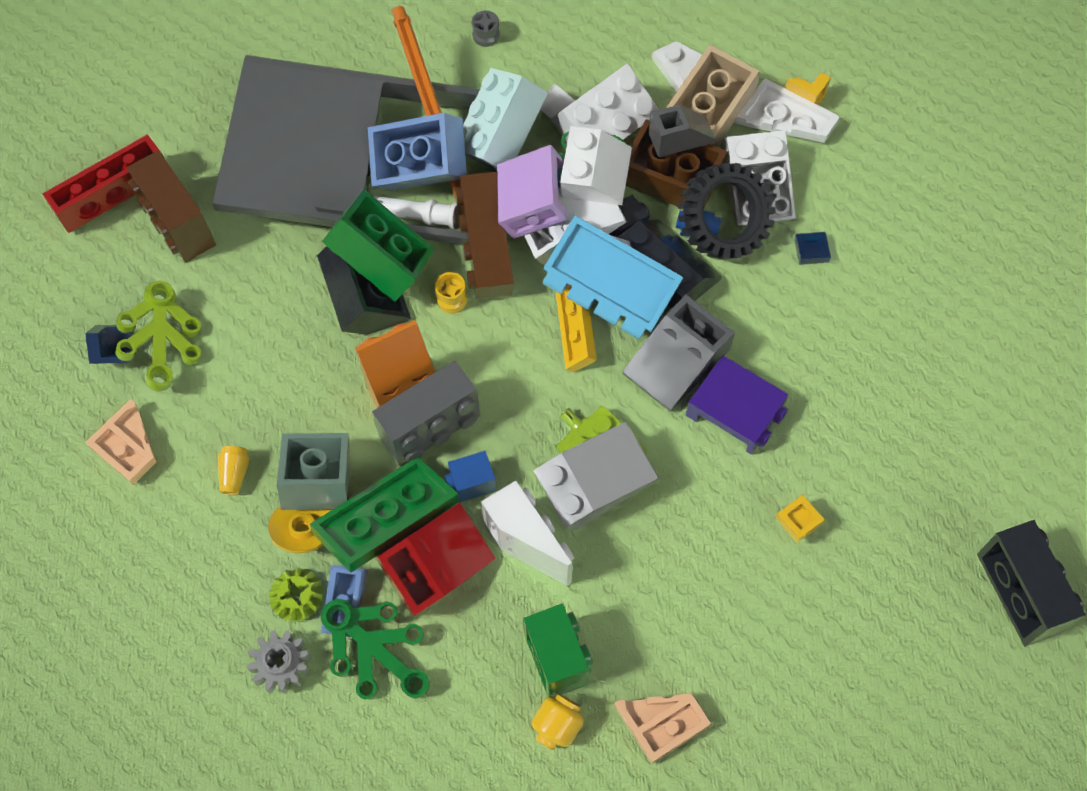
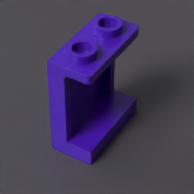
[686,355,789,455]

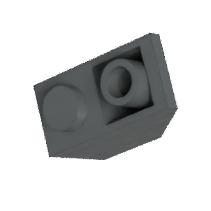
[649,105,716,157]

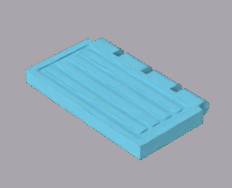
[542,215,683,340]

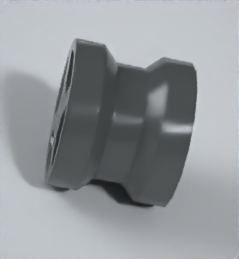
[471,10,500,47]

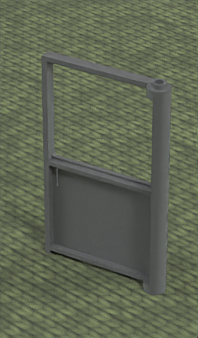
[212,55,480,245]

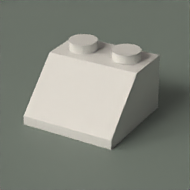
[560,126,632,205]

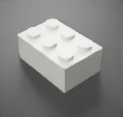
[551,63,659,142]

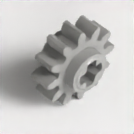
[247,630,311,694]

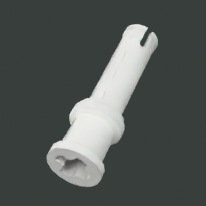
[373,195,462,230]

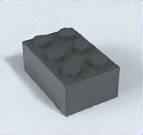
[372,361,480,466]

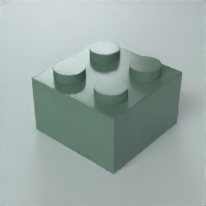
[277,433,351,510]

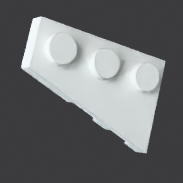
[735,79,840,143]

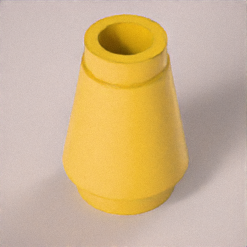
[217,446,250,495]

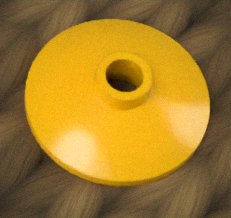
[268,506,332,553]

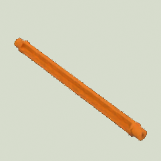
[392,6,463,214]

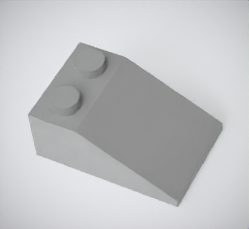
[534,422,660,530]

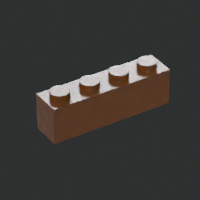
[455,172,514,299]

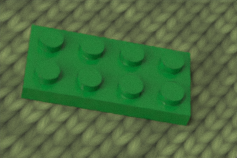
[310,456,459,573]

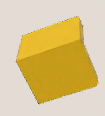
[785,72,831,105]

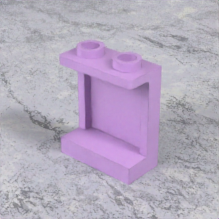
[497,145,568,239]

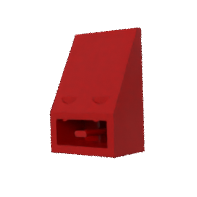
[375,502,496,616]

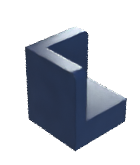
[85,325,136,364]

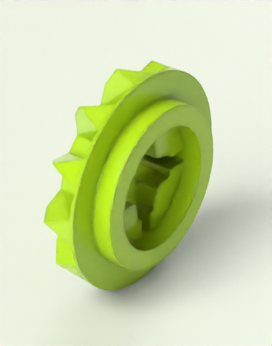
[268,567,324,622]

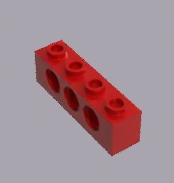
[42,134,165,233]

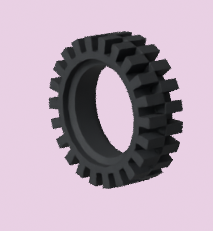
[678,163,776,259]

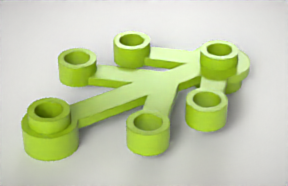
[116,281,201,392]

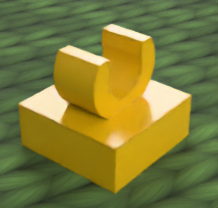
[776,494,825,543]

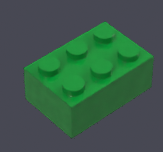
[322,189,435,301]

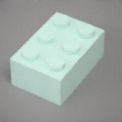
[463,68,548,169]

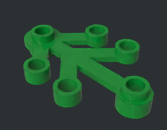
[321,599,430,700]

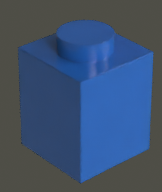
[444,451,497,503]

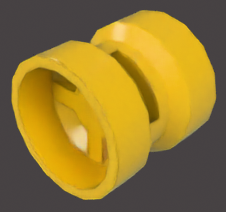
[435,272,467,314]

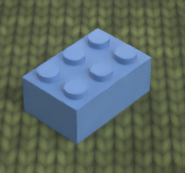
[368,113,467,191]

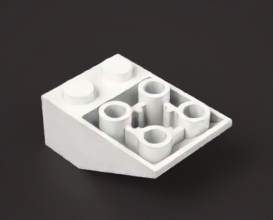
[721,130,796,226]
[524,188,627,266]
[481,481,574,586]

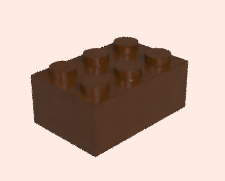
[626,119,727,208]
[126,150,216,263]

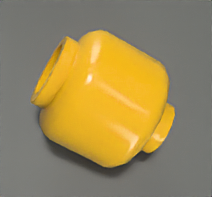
[532,693,584,750]

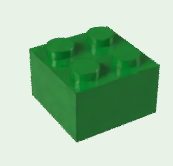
[523,603,593,697]

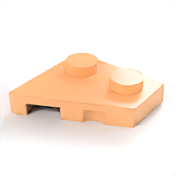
[85,399,157,485]
[614,693,711,764]

